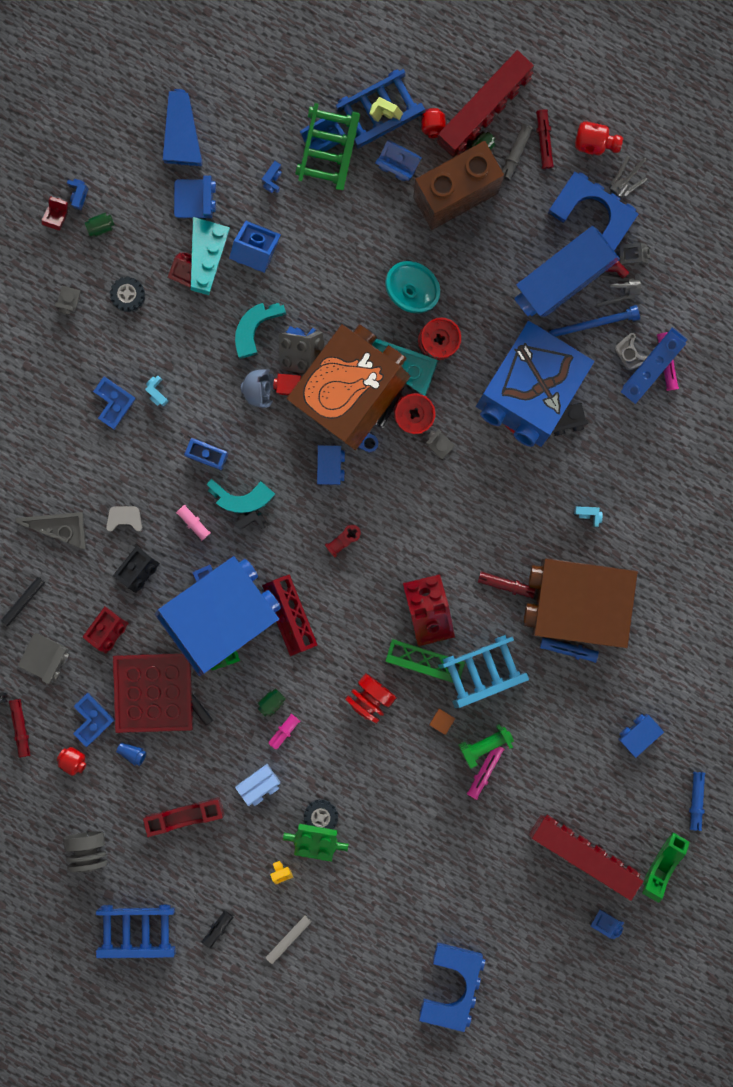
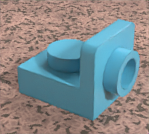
[574,506,603,527]

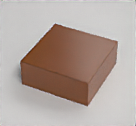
[429,709,455,735]

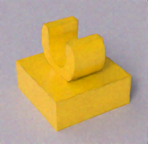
[270,861,293,884]

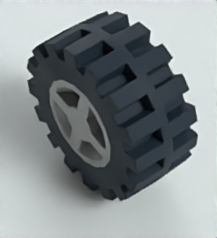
[110,276,145,312]
[304,799,338,829]

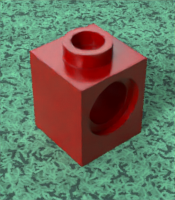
[273,374,302,395]

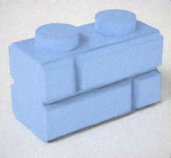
[235,764,280,806]

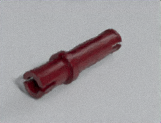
[536,109,554,169]
[477,571,536,599]
[8,699,31,758]

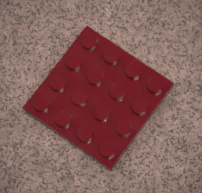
[113,653,193,733]

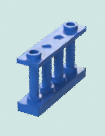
[336,69,425,149]
[620,327,687,404]
[96,904,175,958]

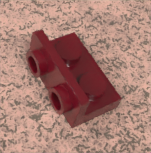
[167,252,192,288]
[83,606,129,654]

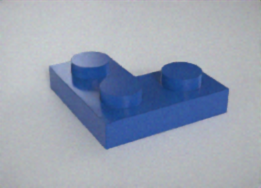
[93,376,136,430]
[73,693,115,747]

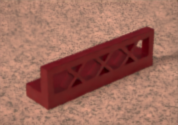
[262,574,318,656]

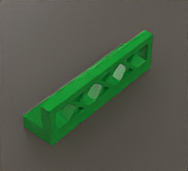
[385,639,465,683]

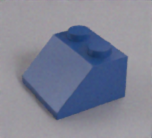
[229,221,281,273]

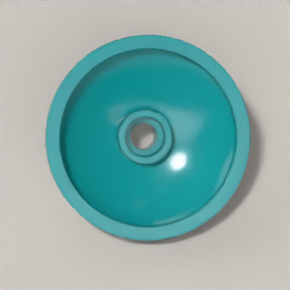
[385,261,440,314]

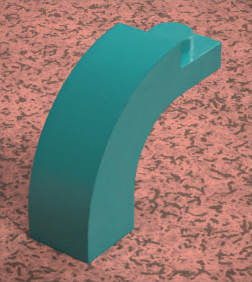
[235,303,286,359]
[206,479,276,513]

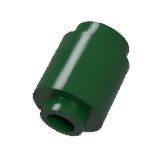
[467,131,496,150]
[85,212,115,237]
[257,688,286,717]

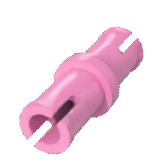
[176,505,211,541]

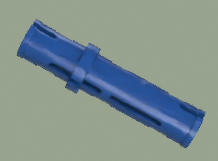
[540,637,599,663]
[689,772,706,831]

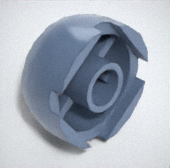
[241,369,274,408]

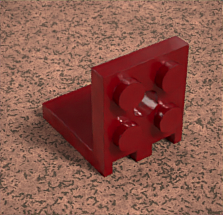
[403,574,455,646]

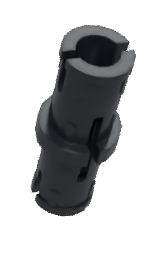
[201,910,234,949]

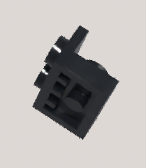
[552,402,588,436]
[113,546,160,593]

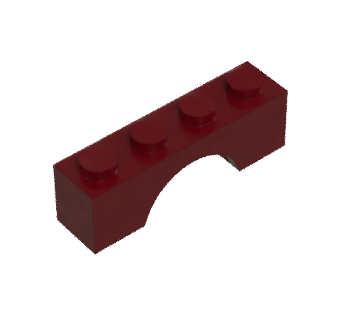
[143,797,224,837]

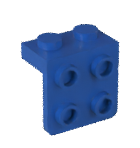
[174,176,216,218]

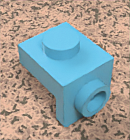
[145,376,168,406]

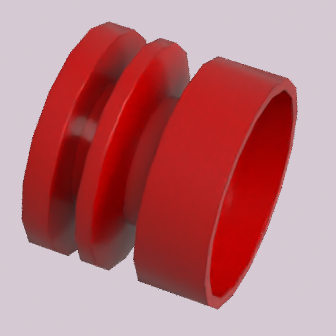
[418,318,461,360]
[394,393,436,434]
[345,673,397,724]

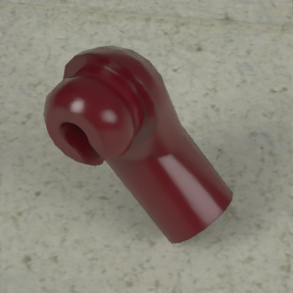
[605,261,629,279]

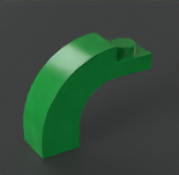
[642,833,690,903]

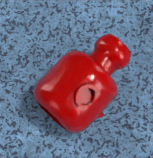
[575,121,623,155]

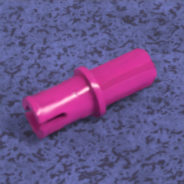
[269,714,300,749]

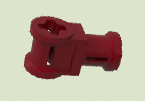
[324,524,361,558]

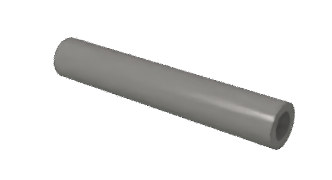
[266,915,312,964]

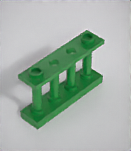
[295,103,360,190]
[458,724,514,769]

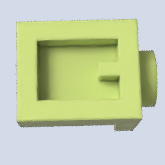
[369,97,403,122]

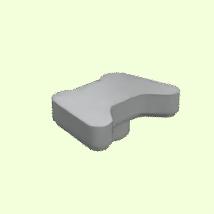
[615,333,647,370]
[106,506,143,531]

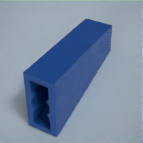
[163,89,203,167]

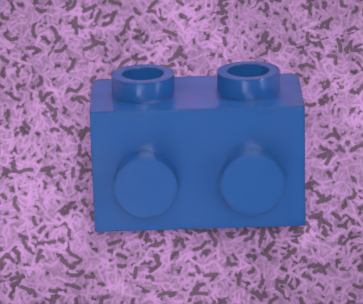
[300,119,345,158]
[375,140,422,181]

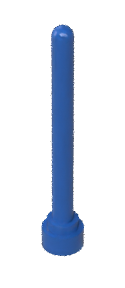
[549,305,640,337]

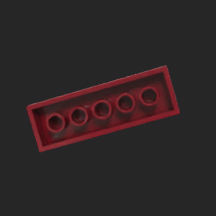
[437,50,534,158]
[529,814,643,901]

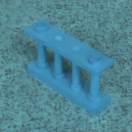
[438,635,529,708]

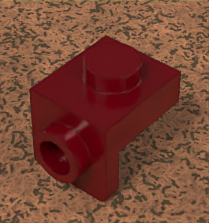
[42,196,68,231]

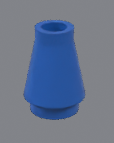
[116,742,147,766]

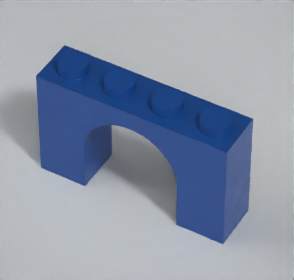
[548,172,638,250]
[419,942,485,1032]

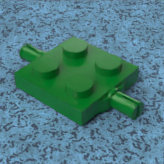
[283,824,349,862]

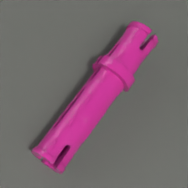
[657,332,679,391]
[467,747,505,800]

